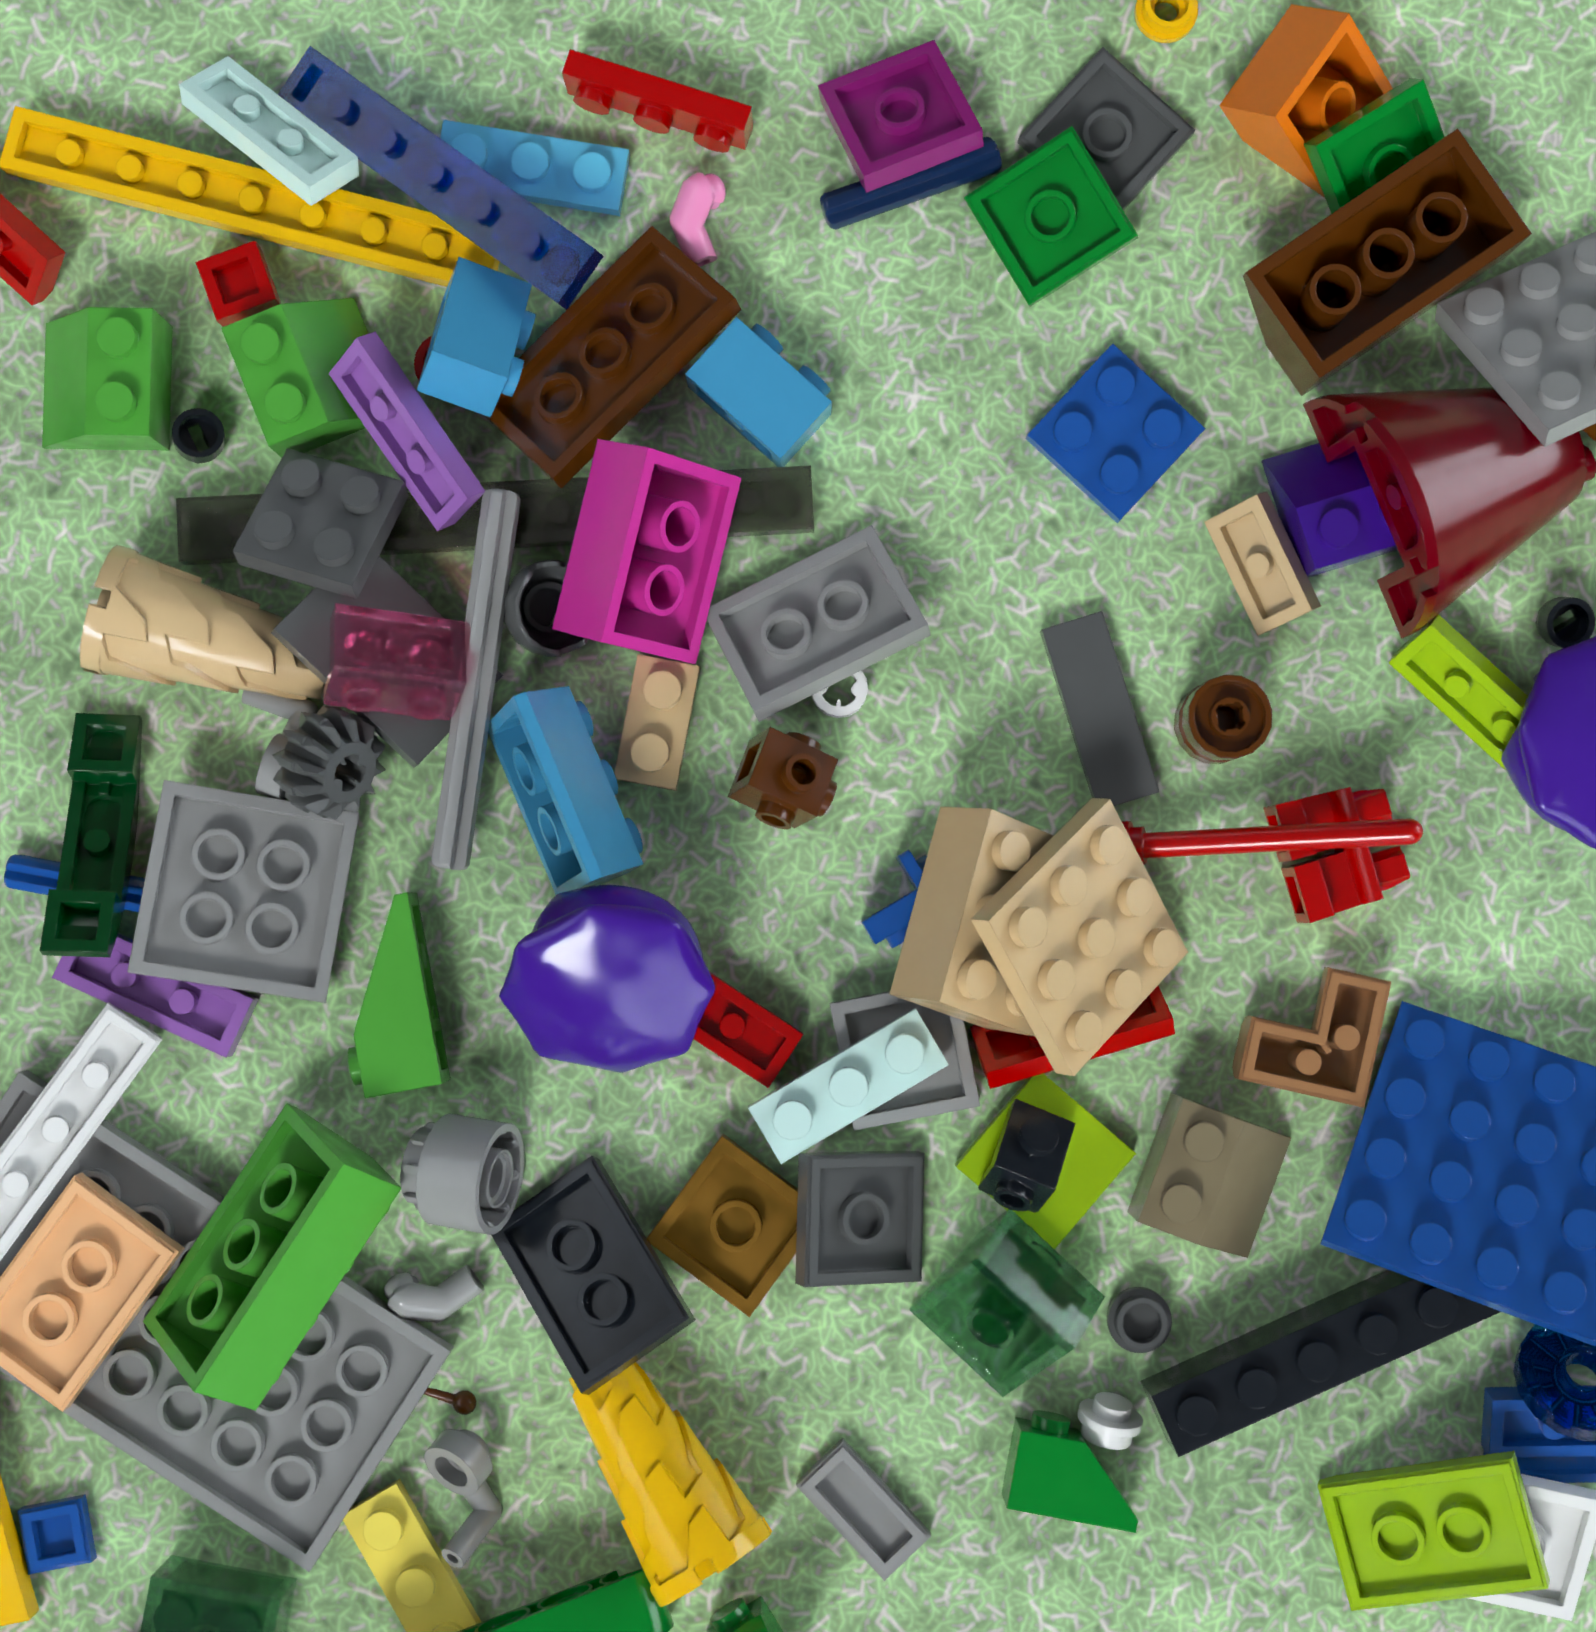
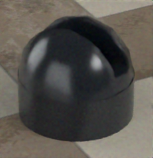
[172,408,225,464]
[1535,597,1595,648]

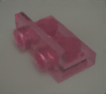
[323,603,467,720]

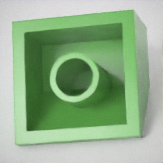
[221,298,369,458]
[42,307,173,451]

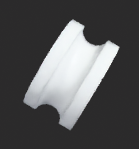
[812,670,868,718]

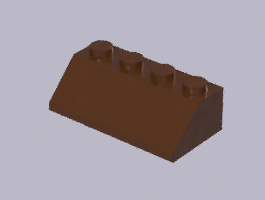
[1243,128,1532,396]

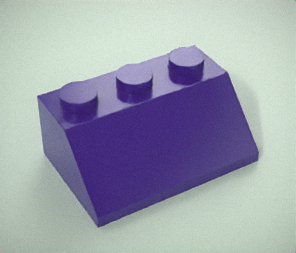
[1262,443,1398,577]

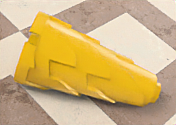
[568,1362,772,1607]

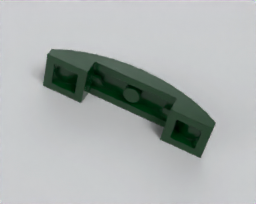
[40,713,142,958]

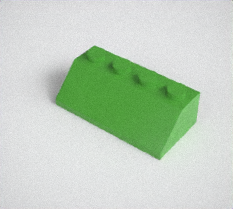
[143,1103,401,1411]

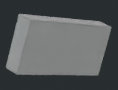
[796,1438,931,1581]

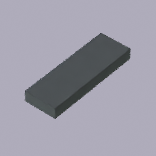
[1040,611,1159,806]

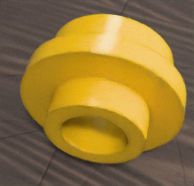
[1134,0,1198,43]

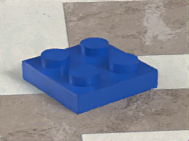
[1025,344,1206,523]

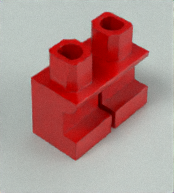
[1263,787,1410,923]

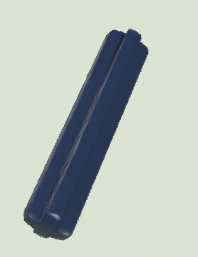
[820,137,1002,230]

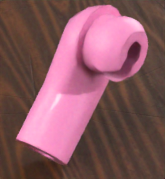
[669,172,726,267]

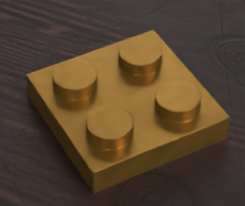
[647,1134,798,1317]

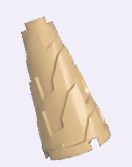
[80,545,333,700]

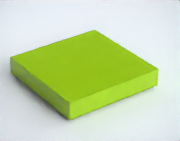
[955,1073,1136,1251]

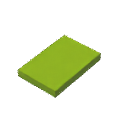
[1317,1451,1550,1611]

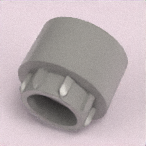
[400,1113,524,1235]

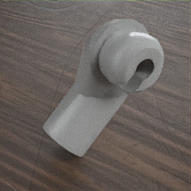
[384,1264,485,1323]

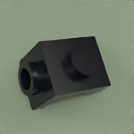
[978,1099,1076,1213]

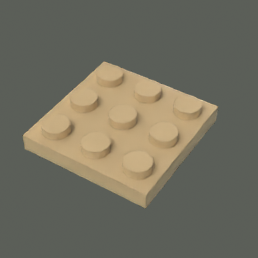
[971,798,1188,1077]

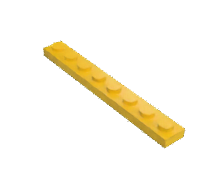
[0,106,506,287]

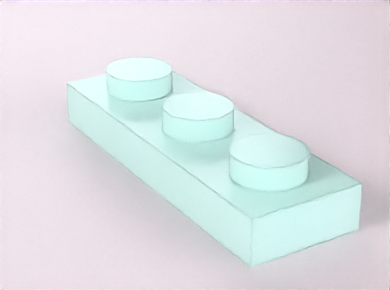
[179,56,359,206]
[748,1007,949,1164]

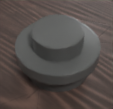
[1107,1287,1172,1353]

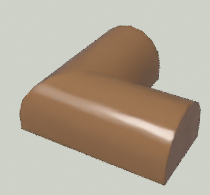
[1232,967,1391,1108]

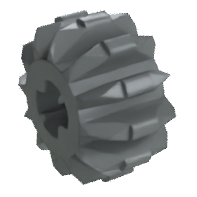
[272,705,386,820]

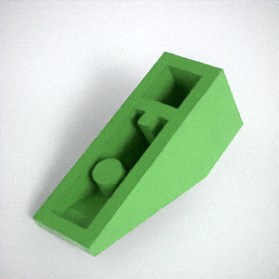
[348,892,451,1098]

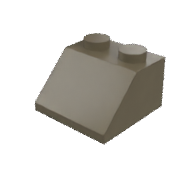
[1127,1093,1291,1258]

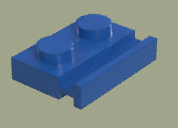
[1481,1385,1596,1483]

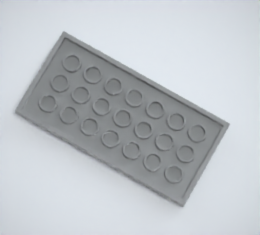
[0,1070,454,1572]

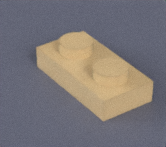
[1204,491,1321,636]
[614,654,701,791]

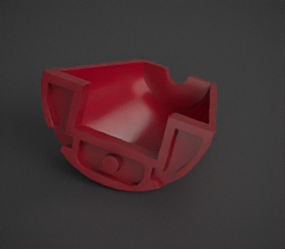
[1303,387,1596,639]

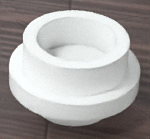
[1077,1392,1143,1450]

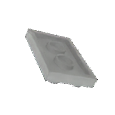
[707,525,931,722]

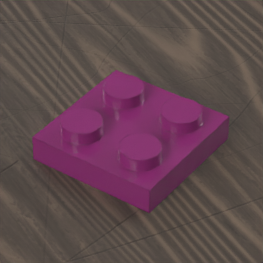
[818,40,984,193]

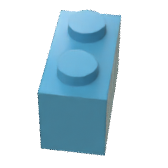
[416,257,536,418]
[685,317,832,470]

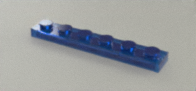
[278,46,604,310]

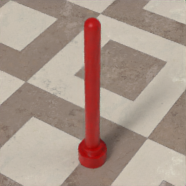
[1122,818,1423,865]

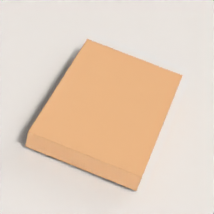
[0,1172,185,1412]

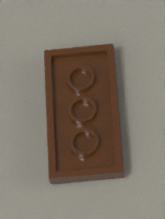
[484,226,741,489]

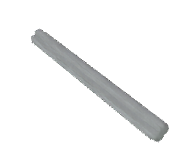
[431,488,521,870]

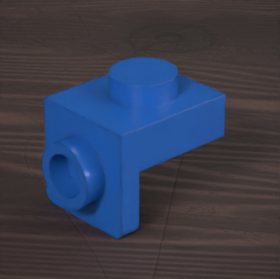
[861,849,927,948]

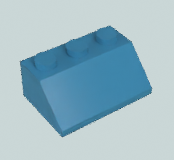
[488,686,643,895]

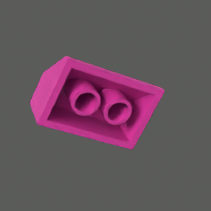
[552,439,741,665]

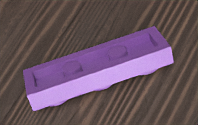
[328,331,485,531]
[52,933,259,1058]

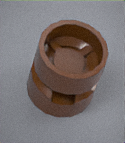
[1174,675,1272,764]

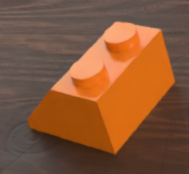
[1219,4,1393,198]

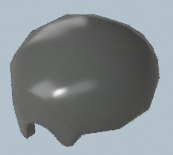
[504,560,588,657]

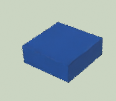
[17,1494,97,1575]

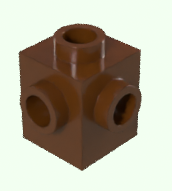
[728,727,838,830]

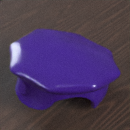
[1501,636,1596,849]
[499,885,715,1073]

